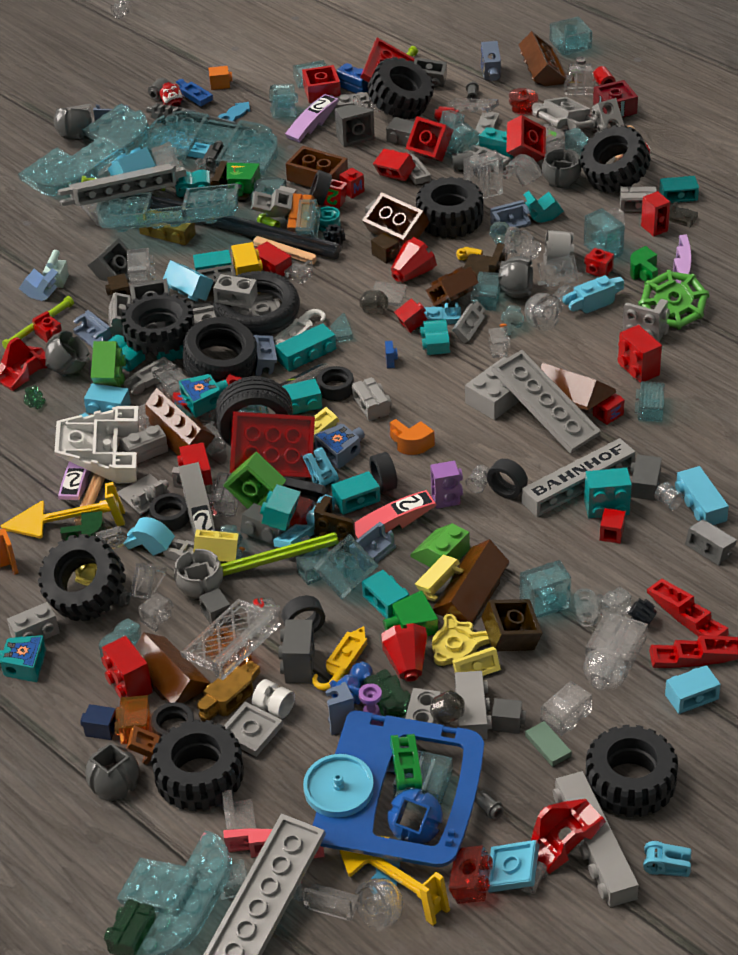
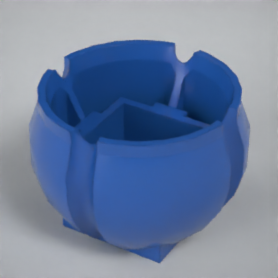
[387,789,443,844]

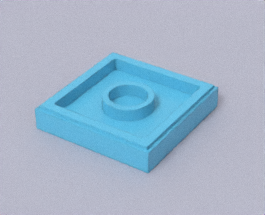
[485,840,539,892]

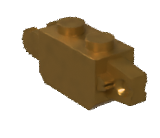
[197,660,261,721]

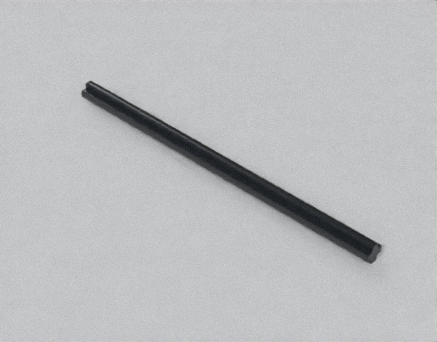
[111,192,342,259]

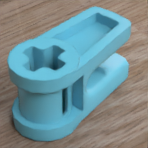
[303,447,339,486]
[643,841,692,877]

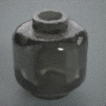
[359,290,388,314]
[430,690,465,724]

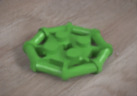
[638,270,710,330]

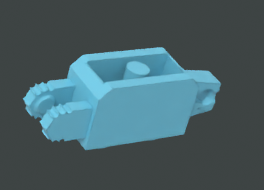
[562,275,624,313]

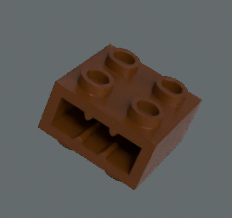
[426,266,479,306]

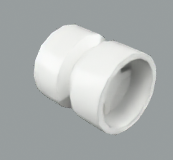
[252,679,295,719]

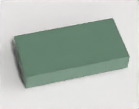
[525,721,572,767]

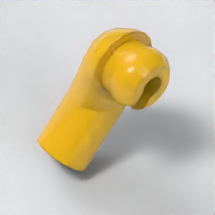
[456,247,483,260]

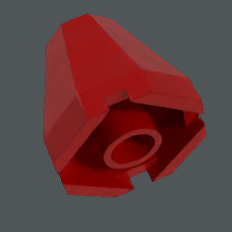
[391,237,437,283]
[381,623,427,682]

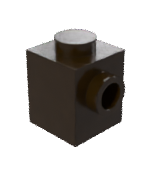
[371,232,399,264]
[105,273,132,301]

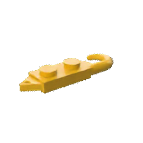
[312,626,367,691]

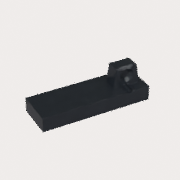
[283,477,328,498]

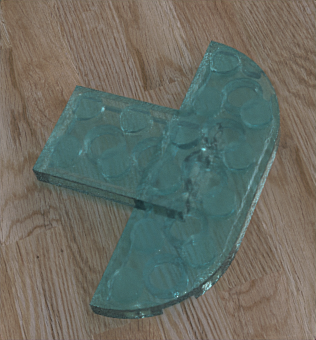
[116,830,232,955]

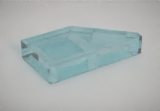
[330,313,353,343]

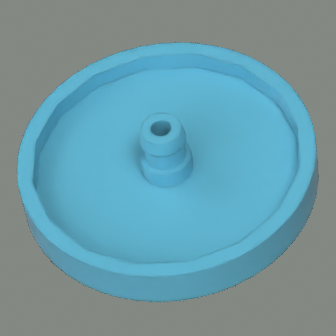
[303,754,374,818]

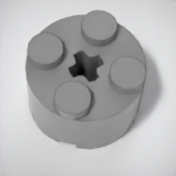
[543,230,574,269]

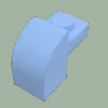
[19,268,58,301]

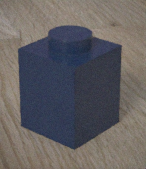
[80,704,118,740]

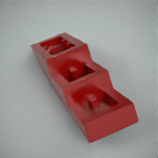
[647,579,729,637]
[649,635,738,668]

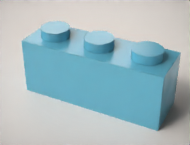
[163,260,214,301]
[675,466,729,525]

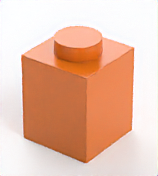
[208,66,233,90]

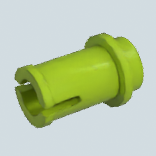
[257,213,280,228]

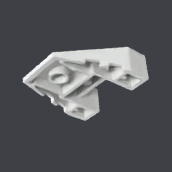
[55,406,139,483]

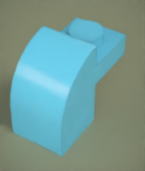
[124,517,175,555]

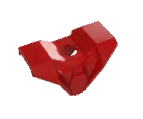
[0,337,47,391]
[531,799,606,874]

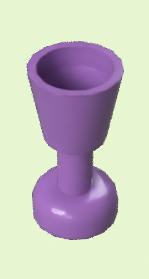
[359,684,383,726]

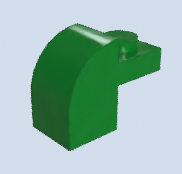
[630,246,658,282]

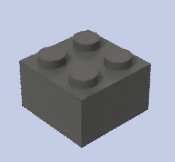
[278,620,315,683]

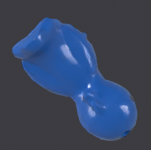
[329,661,373,704]

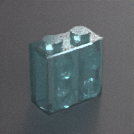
[393,750,453,805]

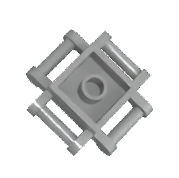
[532,97,597,132]

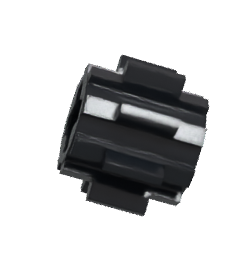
[323,224,346,245]
[628,598,657,627]

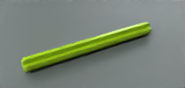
[221,533,339,576]

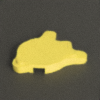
[432,614,490,666]

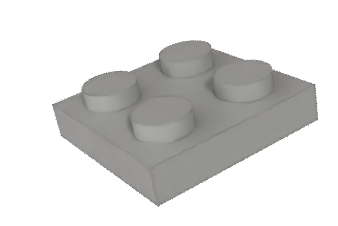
[224,702,283,757]

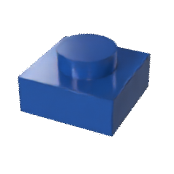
[385,341,398,368]

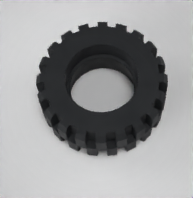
[368,57,434,120]
[580,125,651,193]
[416,177,484,238]
[38,534,126,621]
[151,720,244,811]
[585,725,678,818]

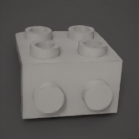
[623,299,670,342]

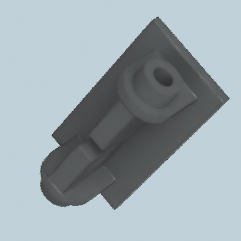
[199,141,226,173]

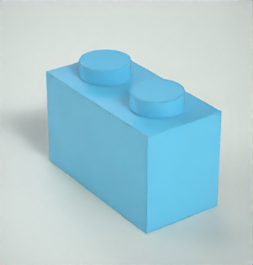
[84,383,131,414]
[665,665,721,714]

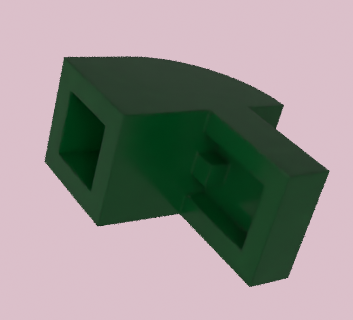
[60,511,105,541]

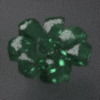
[23,385,46,410]

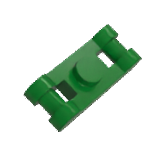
[390,734,422,791]

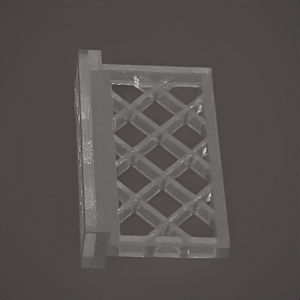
[180,599,281,680]

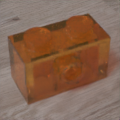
[115,695,151,745]

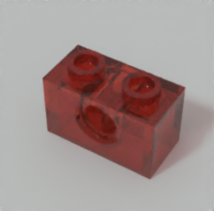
[449,845,493,904]

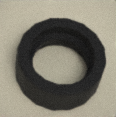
[309,170,332,206]
[317,366,354,401]
[369,452,398,493]
[487,458,528,499]
[149,493,189,531]
[281,595,326,633]
[151,702,194,742]

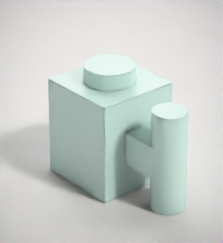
[43,250,69,288]

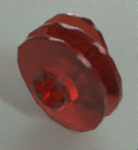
[509,88,538,114]

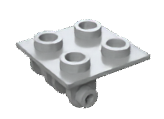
[118,474,171,515]

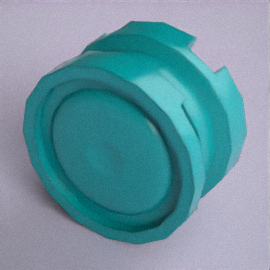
[315,206,341,232]

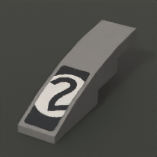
[178,462,215,537]

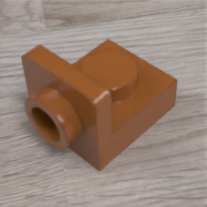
[127,725,160,765]

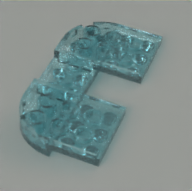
[18,104,150,196]
[137,111,278,175]
[96,183,239,232]

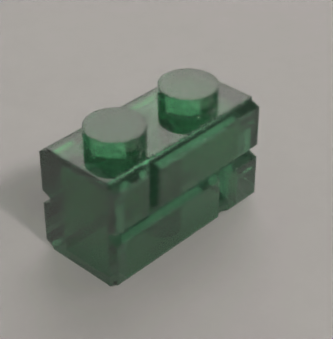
[364,669,411,718]
[104,899,157,955]

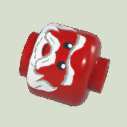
[159,82,183,107]

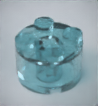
[269,84,298,118]

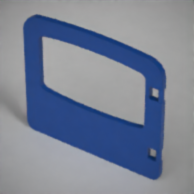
[313,711,484,867]

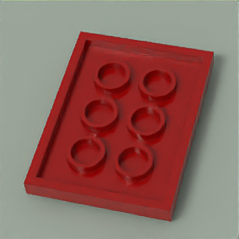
[360,37,415,82]
[229,411,315,478]

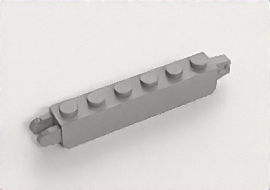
[58,164,187,206]

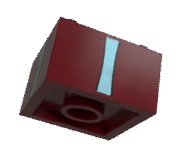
[593,80,638,117]

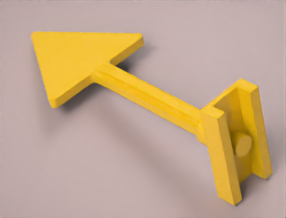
[1,482,125,538]
[339,836,450,926]

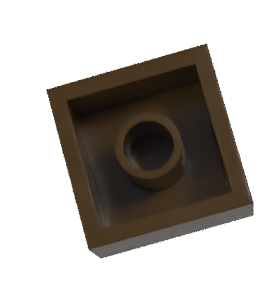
[481,599,543,651]

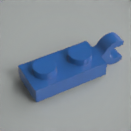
[176,79,213,106]

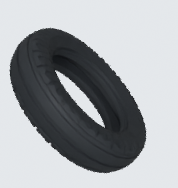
[213,271,300,336]

